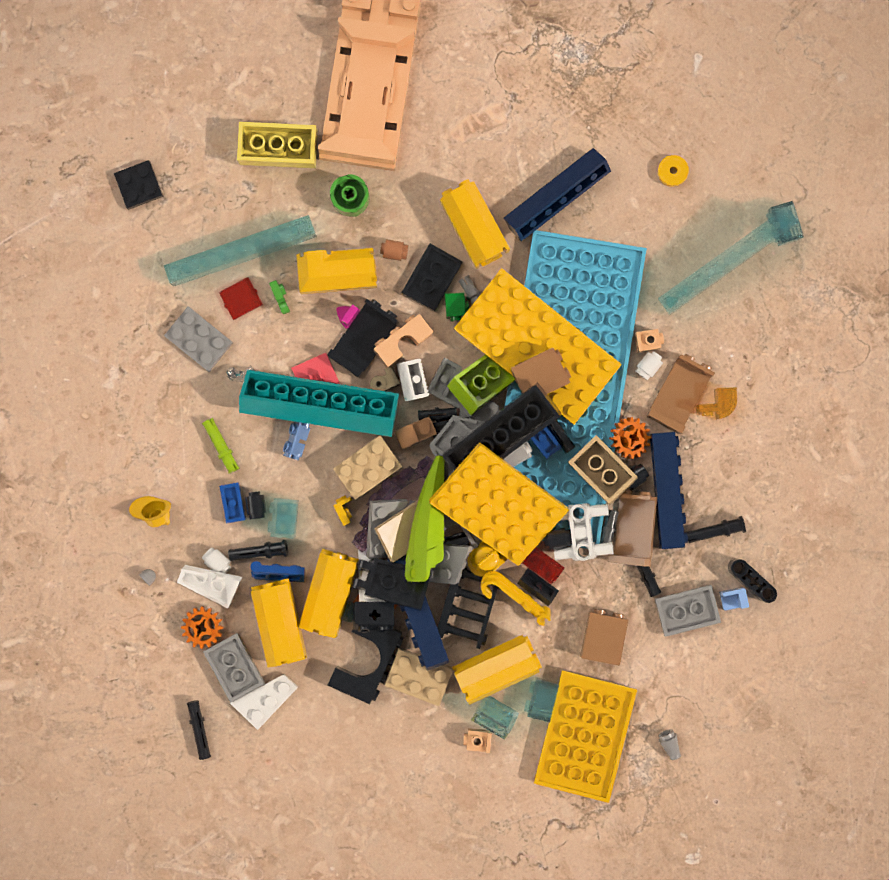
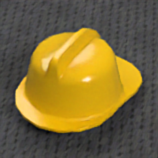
[129,496,171,527]
[467,541,507,577]

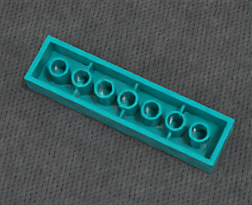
[239,370,399,437]

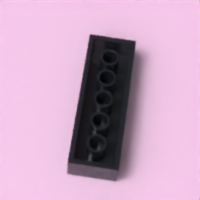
[442,382,561,471]

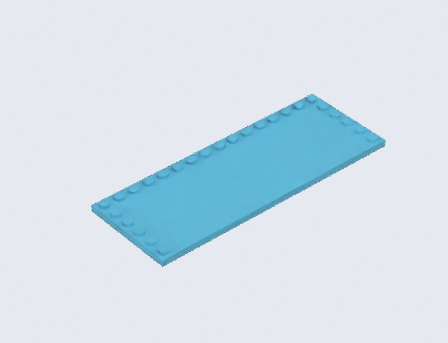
[503,230,647,549]

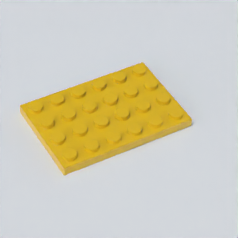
[429,442,569,566]
[534,670,637,803]

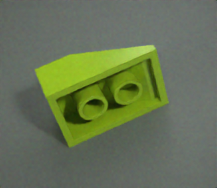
[447,355,515,415]

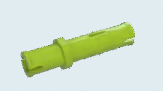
[202,418,240,474]

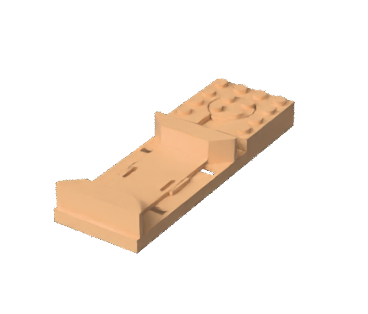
[318,0,421,171]

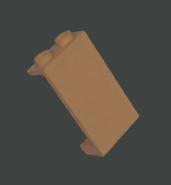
[646,354,715,434]
[608,490,657,567]

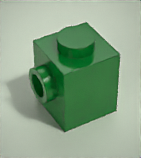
[445,293,469,322]

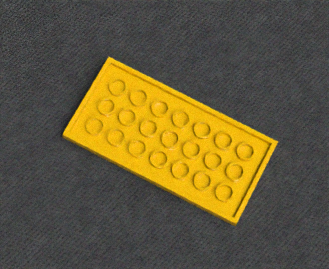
[454,268,622,425]

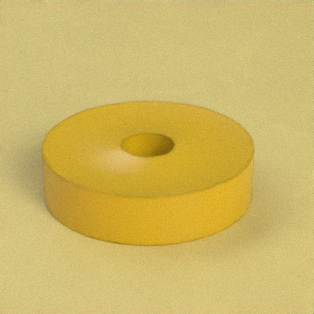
[657,155,689,187]

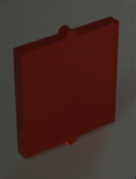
[219,277,263,320]

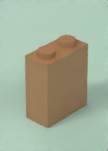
[510,348,571,394]
[580,609,628,666]

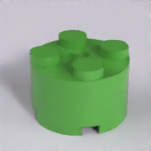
[330,174,370,217]

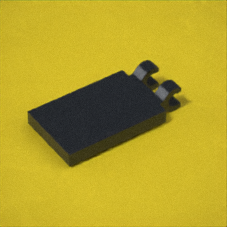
[353,558,431,611]

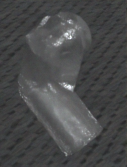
[226,365,255,382]

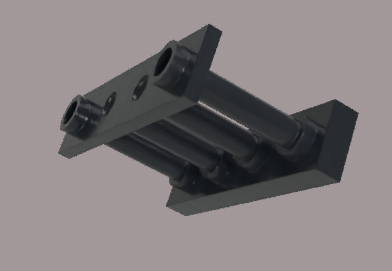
[437,568,501,649]

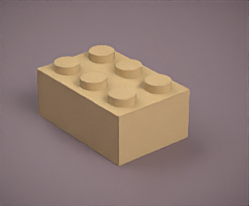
[568,435,638,506]
[333,436,403,500]
[385,648,453,706]

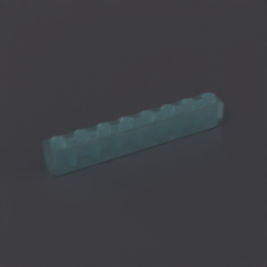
[658,207,798,316]
[164,215,317,286]

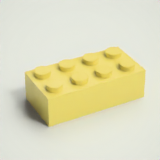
[237,122,318,168]

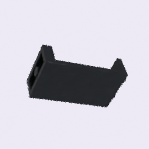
[327,299,399,379]

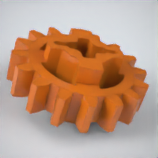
[609,417,651,459]
[181,606,224,649]

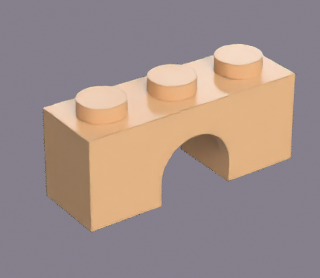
[374,314,433,368]

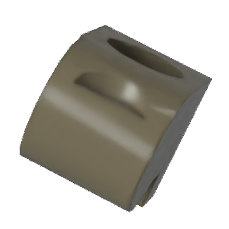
[370,366,401,391]

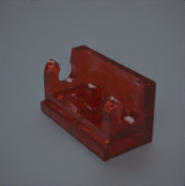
[522,547,565,584]

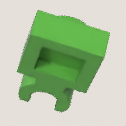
[269,280,290,315]

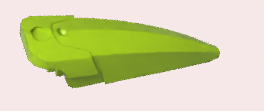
[405,456,444,582]

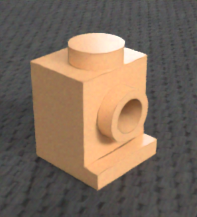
[634,329,664,353]
[463,728,492,753]

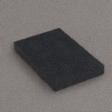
[402,243,463,312]

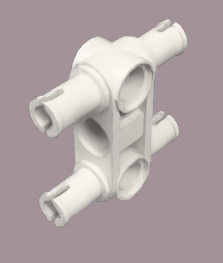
[554,503,614,561]

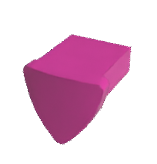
[336,304,360,329]

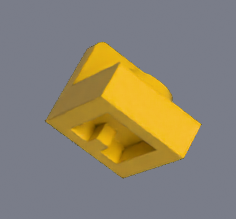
[333,495,352,526]

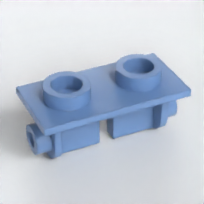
[283,422,311,460]

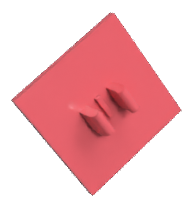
[291,353,340,384]

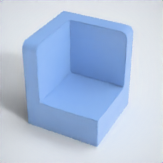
[719,587,749,611]

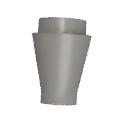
[659,729,681,760]

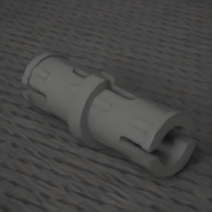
[600,510,619,544]

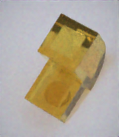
[696,387,737,420]

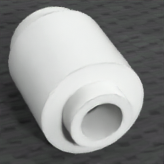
[636,351,663,380]
[202,548,231,573]

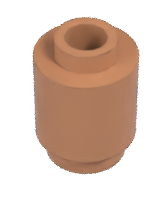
[380,239,409,261]

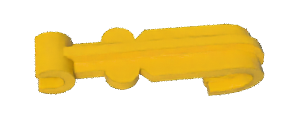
[480,571,551,626]

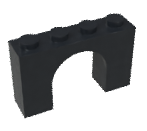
[328,619,404,705]

